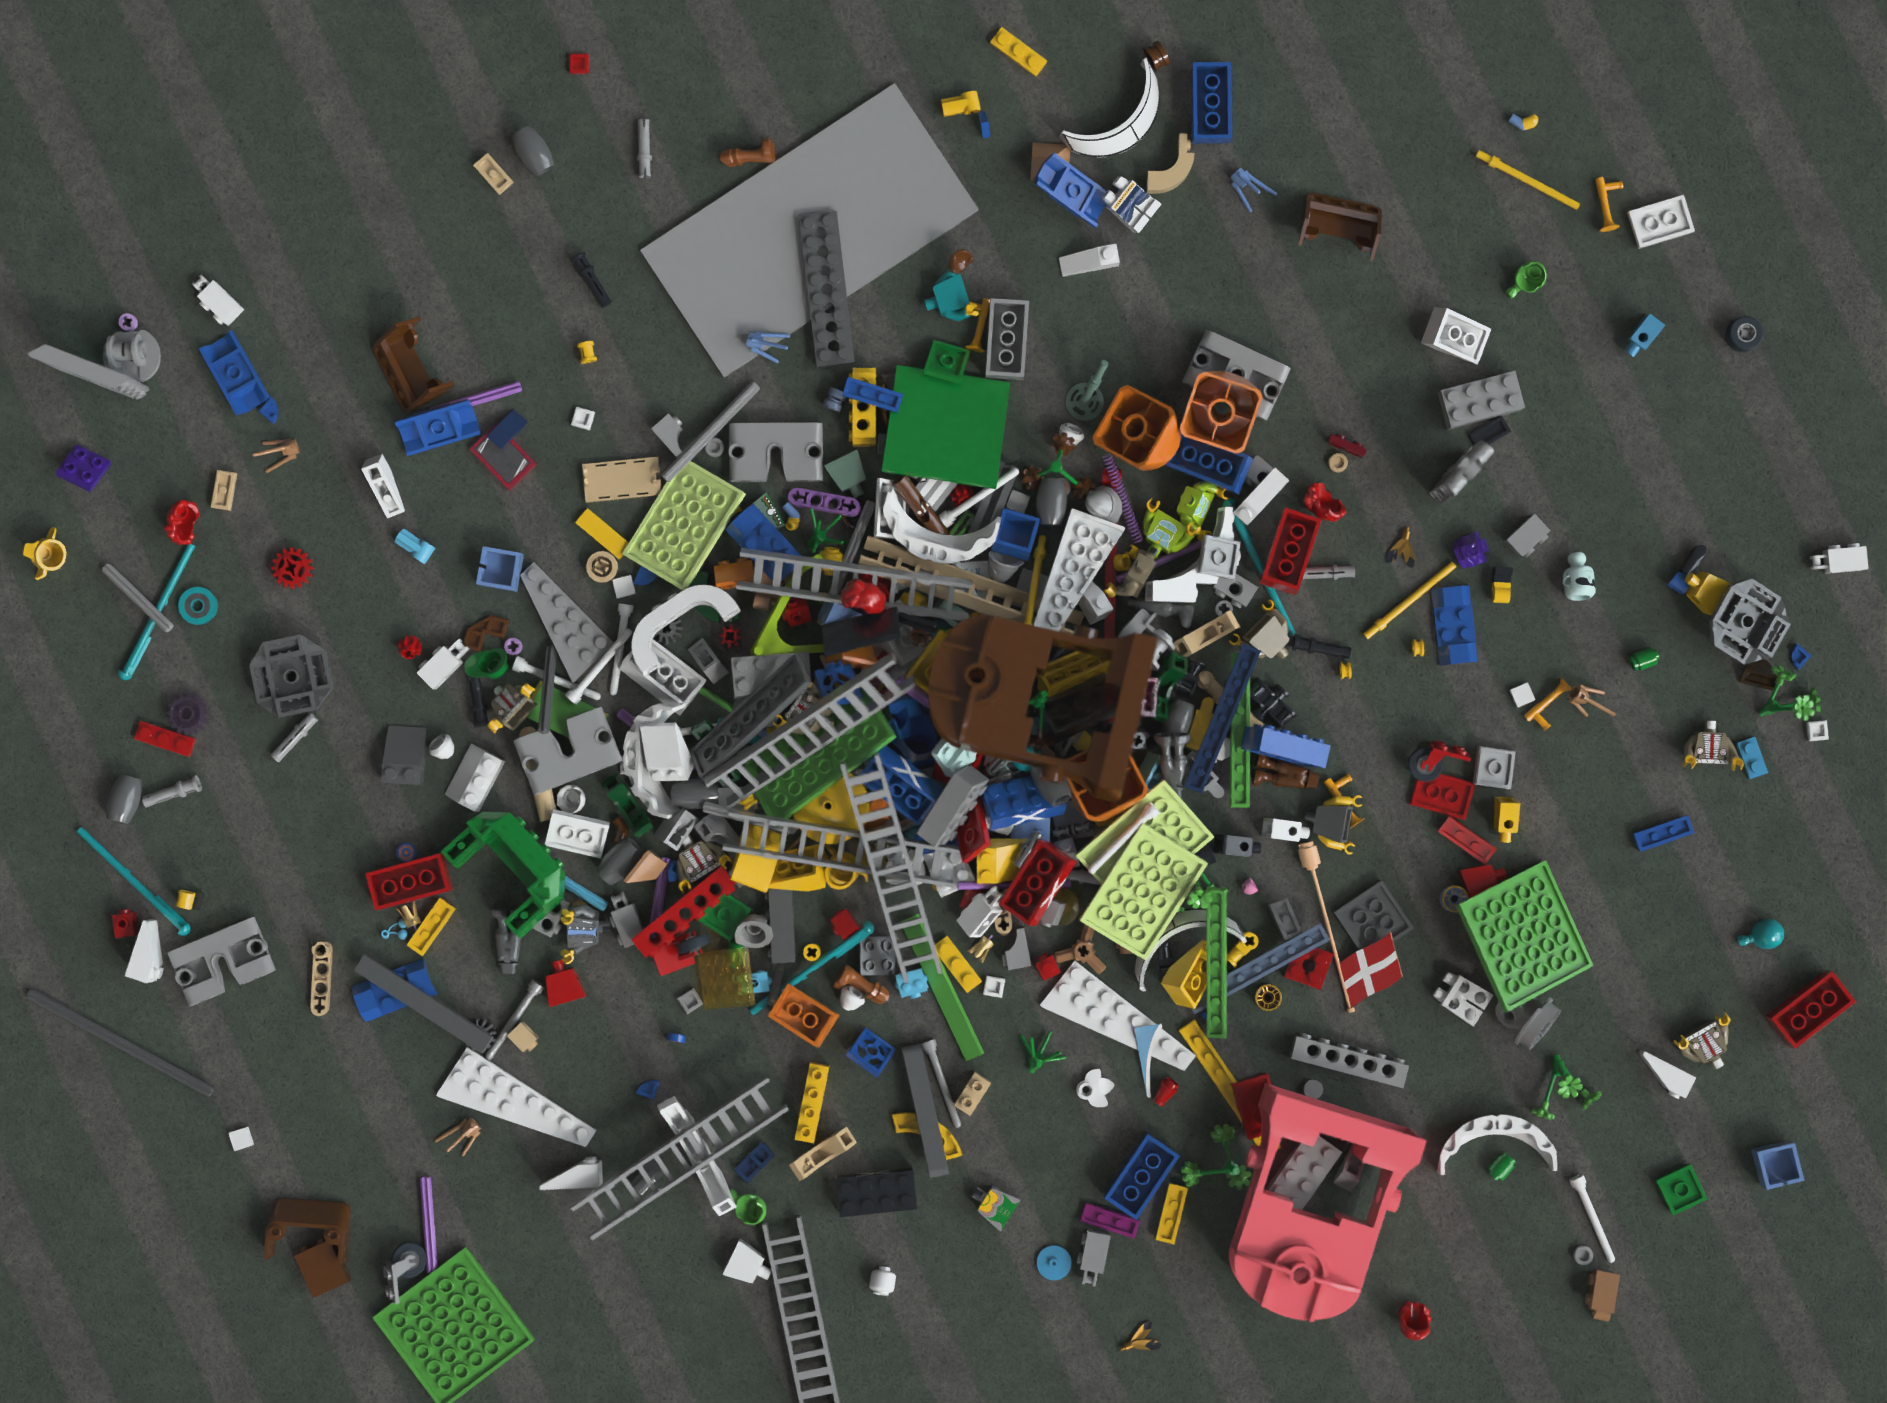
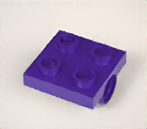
[56,445,111,492]

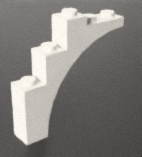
[1145,507,1241,603]
[657,1096,736,1216]

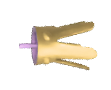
[396,901,421,931]
[967,935,994,963]

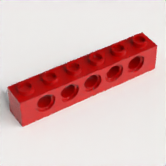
[631,866,736,958]

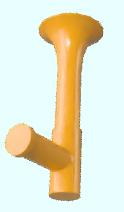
[1595,177,1623,232]
[965,298,991,353]
[1523,677,1571,731]
[1324,773,1365,829]

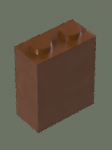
[294,1237,352,1298]

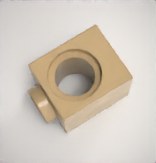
[507,1021,539,1052]

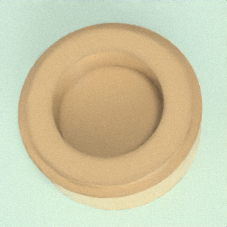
[1328,453,1348,473]

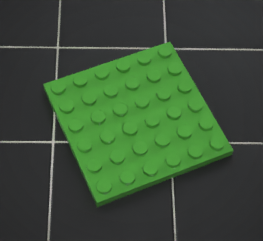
[1456,860,1594,1012]
[372,1246,535,1403]

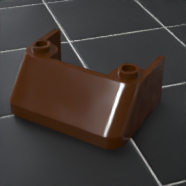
[1298,193,1382,261]
[373,316,454,412]
[264,1198,351,1265]

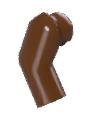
[612,817,629,845]

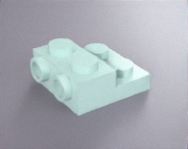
[931,739,977,778]

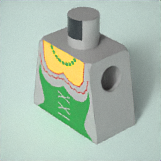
[972,1186,1020,1231]

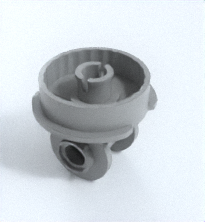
[103,330,161,383]
[1117,608,1175,671]
[1496,997,1561,1050]

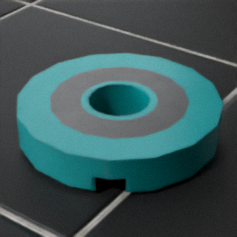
[178,587,218,625]

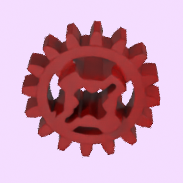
[271,547,314,589]

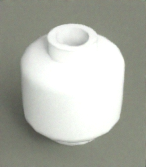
[869,1266,896,1296]

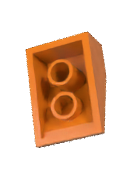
[768,983,840,1048]

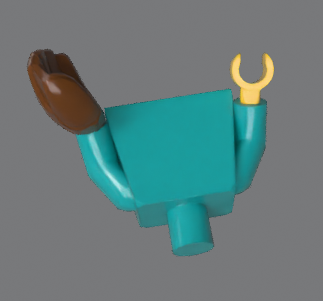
[924,249,979,321]

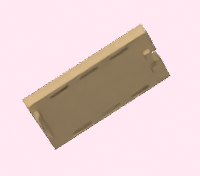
[582,457,662,503]

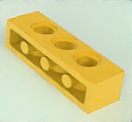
[795,1062,830,1143]

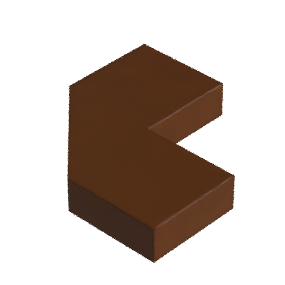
[463,615,510,652]

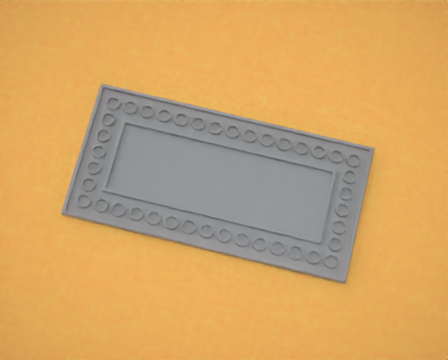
[640,83,979,378]

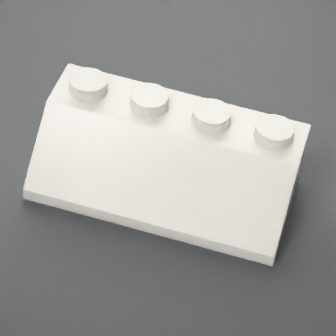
[619,639,707,715]

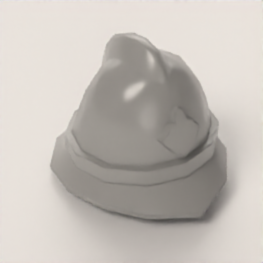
[1085,486,1122,523]
[988,551,1024,583]
[735,914,773,948]

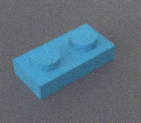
[1736,737,1768,779]

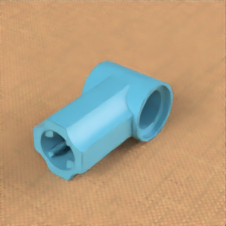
[394,529,435,564]

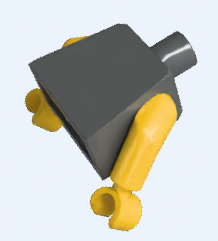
[1305,795,1362,854]

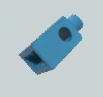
[1624,314,1665,357]

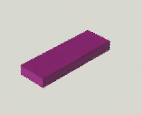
[1079,1202,1141,1239]

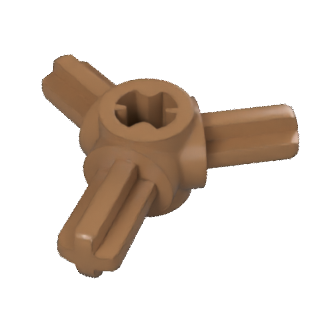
[1055,924,1106,974]

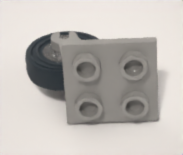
[383,1242,427,1304]

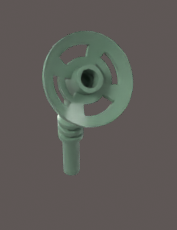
[1066,360,1109,421]

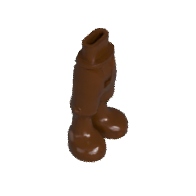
[1251,754,1319,789]

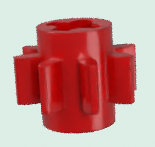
[950,484,974,506]
[718,625,743,649]
[398,635,422,659]

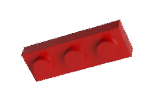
[134,721,196,757]
[1438,815,1497,864]

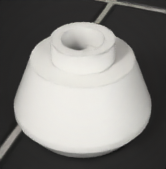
[1059,423,1084,445]
[429,734,454,759]
[840,986,865,1011]

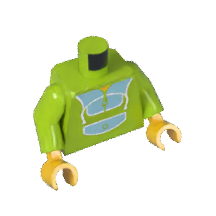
[1177,481,1228,541]
[1143,498,1201,559]

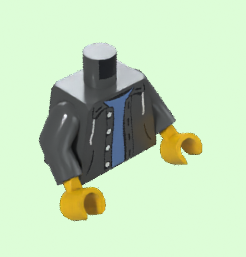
[560,904,611,964]

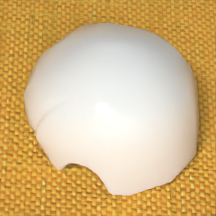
[557,785,586,814]

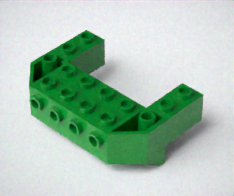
[441,812,566,938]

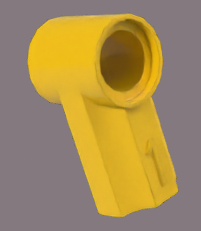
[941,91,981,117]

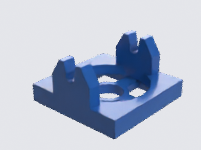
[814,660,862,705]
[845,1027,896,1078]

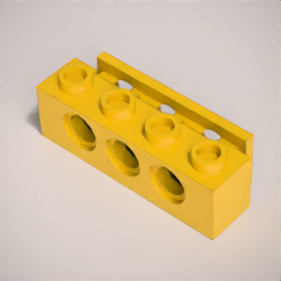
[849,368,876,447]
[1037,651,1110,702]

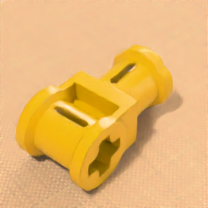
[1227,932,1258,968]

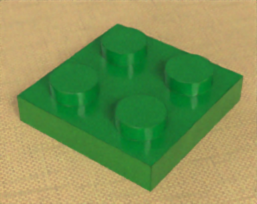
[923,340,971,384]
[699,888,752,941]
[1655,1163,1708,1216]

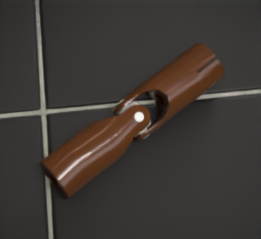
[892,475,950,535]

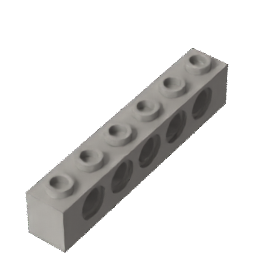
[1289,1033,1409,1088]

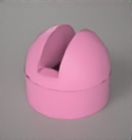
[1242,878,1258,895]

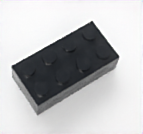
[836,1168,917,1217]

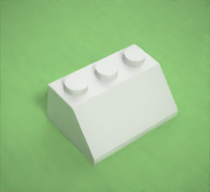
[874,478,906,540]
[445,743,505,812]

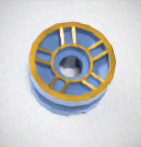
[1440,885,1469,912]

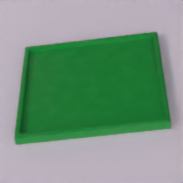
[882,365,1010,489]

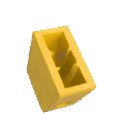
[1685,571,1731,615]
[1494,797,1520,843]

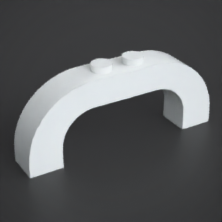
[632,585,741,676]

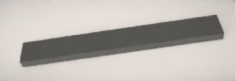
[354,954,494,1053]

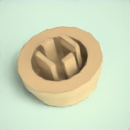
[586,551,618,583]

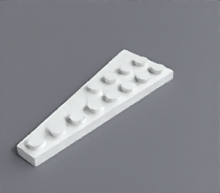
[1033,508,1125,632]
[1040,960,1196,1071]
[436,1047,597,1147]

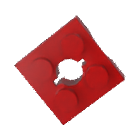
[1284,948,1334,990]

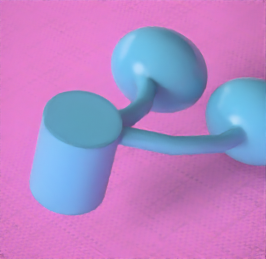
[381,918,408,940]

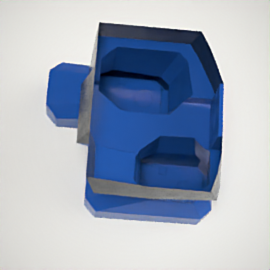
[881,695,942,770]

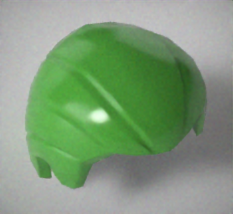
[1505,261,1547,299]
[730,1188,767,1225]

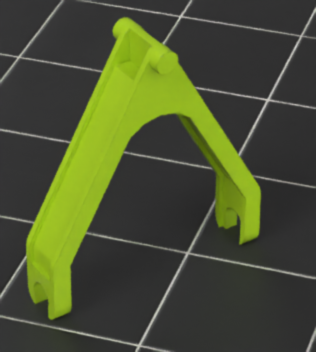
[750,553,824,656]

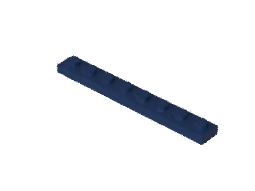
[1184,643,1261,794]

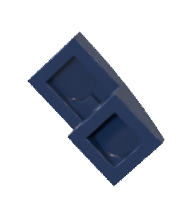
[487,410,528,450]
[733,1142,775,1183]

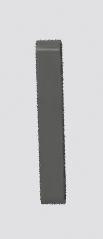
[901,1043,949,1178]

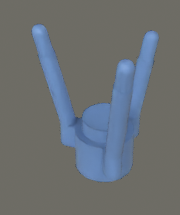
[1230,168,1277,213]
[746,331,790,363]

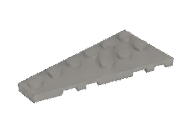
[520,562,614,684]

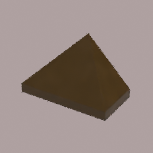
[1739,659,1777,691]

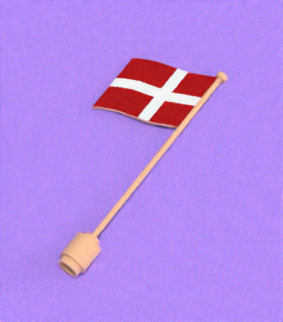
[1298,841,1402,1013]

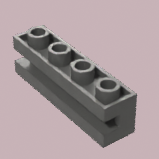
[967,461,1019,533]
[765,888,796,963]

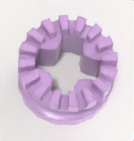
[119,313,138,331]
[504,638,522,655]

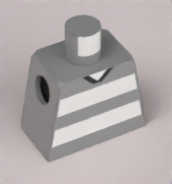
[910,476,957,512]

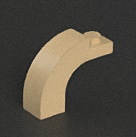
[1147,134,1194,194]
[1173,610,1240,657]
[789,1126,857,1181]

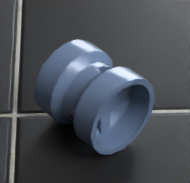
[823,387,846,413]

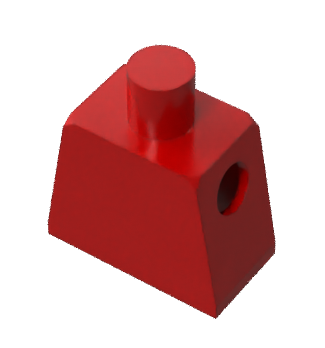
[1458,864,1507,898]
[546,959,587,1007]

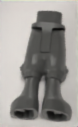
[1128,598,1194,629]
[1154,732,1190,798]
[490,908,522,974]

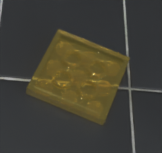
[698,947,755,1010]

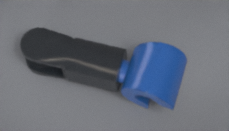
[1668,545,1707,595]

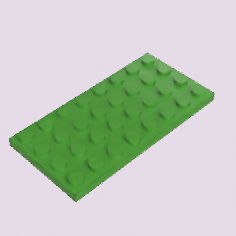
[742,674,896,827]

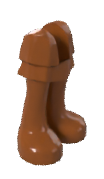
[720,137,776,167]
[833,964,889,1004]

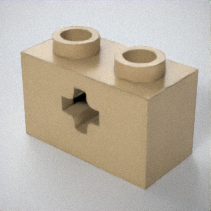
[954,1071,991,1116]

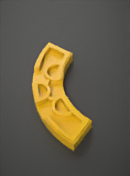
[892,1112,962,1160]

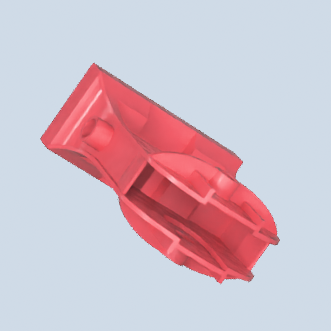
[1229,1083,1426,1322]

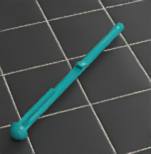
[1222,498,1296,637]
[118,544,195,680]
[77,827,191,936]
[749,921,874,1015]

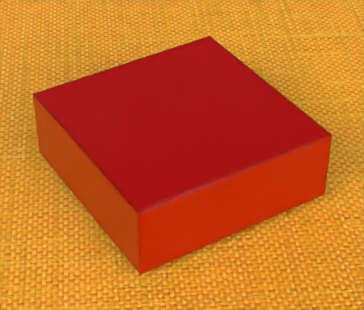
[569,54,589,74]

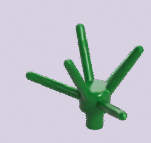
[807,508,848,553]
[1019,1031,1066,1073]

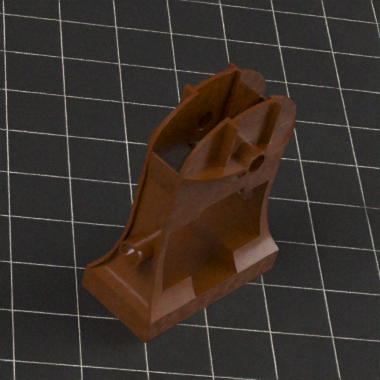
[929,615,1158,803]

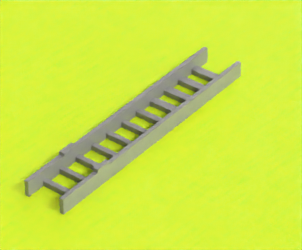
[736,548,973,621]
[705,652,916,808]
[840,752,942,983]
[722,809,960,887]
[571,1075,789,1240]
[762,1215,840,1403]

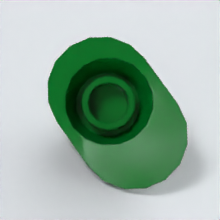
[464,648,509,679]

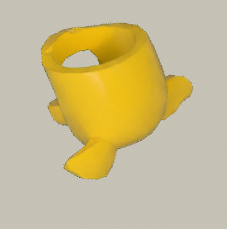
[23,527,66,580]
[824,844,868,890]

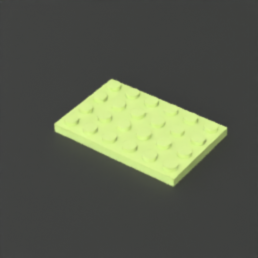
[622,461,746,590]
[1075,779,1214,885]
[1080,823,1208,960]

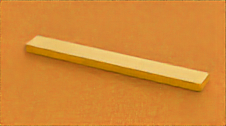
[1179,1019,1281,1150]

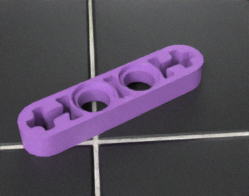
[788,488,861,517]

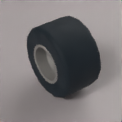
[1725,316,1764,352]

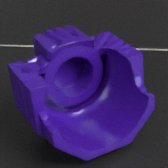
[1453,532,1489,569]

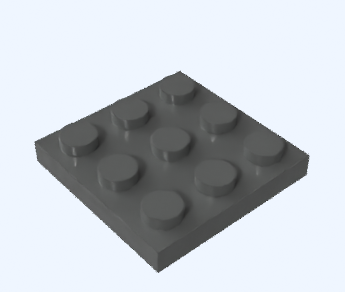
[1333,880,1414,950]

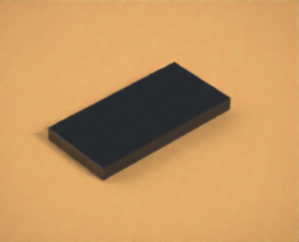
[822,606,901,656]

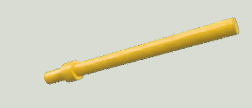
[1475,150,1580,210]
[1024,535,1046,625]
[1363,561,1456,640]

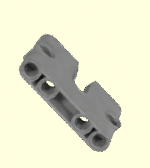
[1182,330,1291,421]
[728,423,823,482]
[1429,440,1494,504]
[513,707,623,795]
[167,917,276,1007]

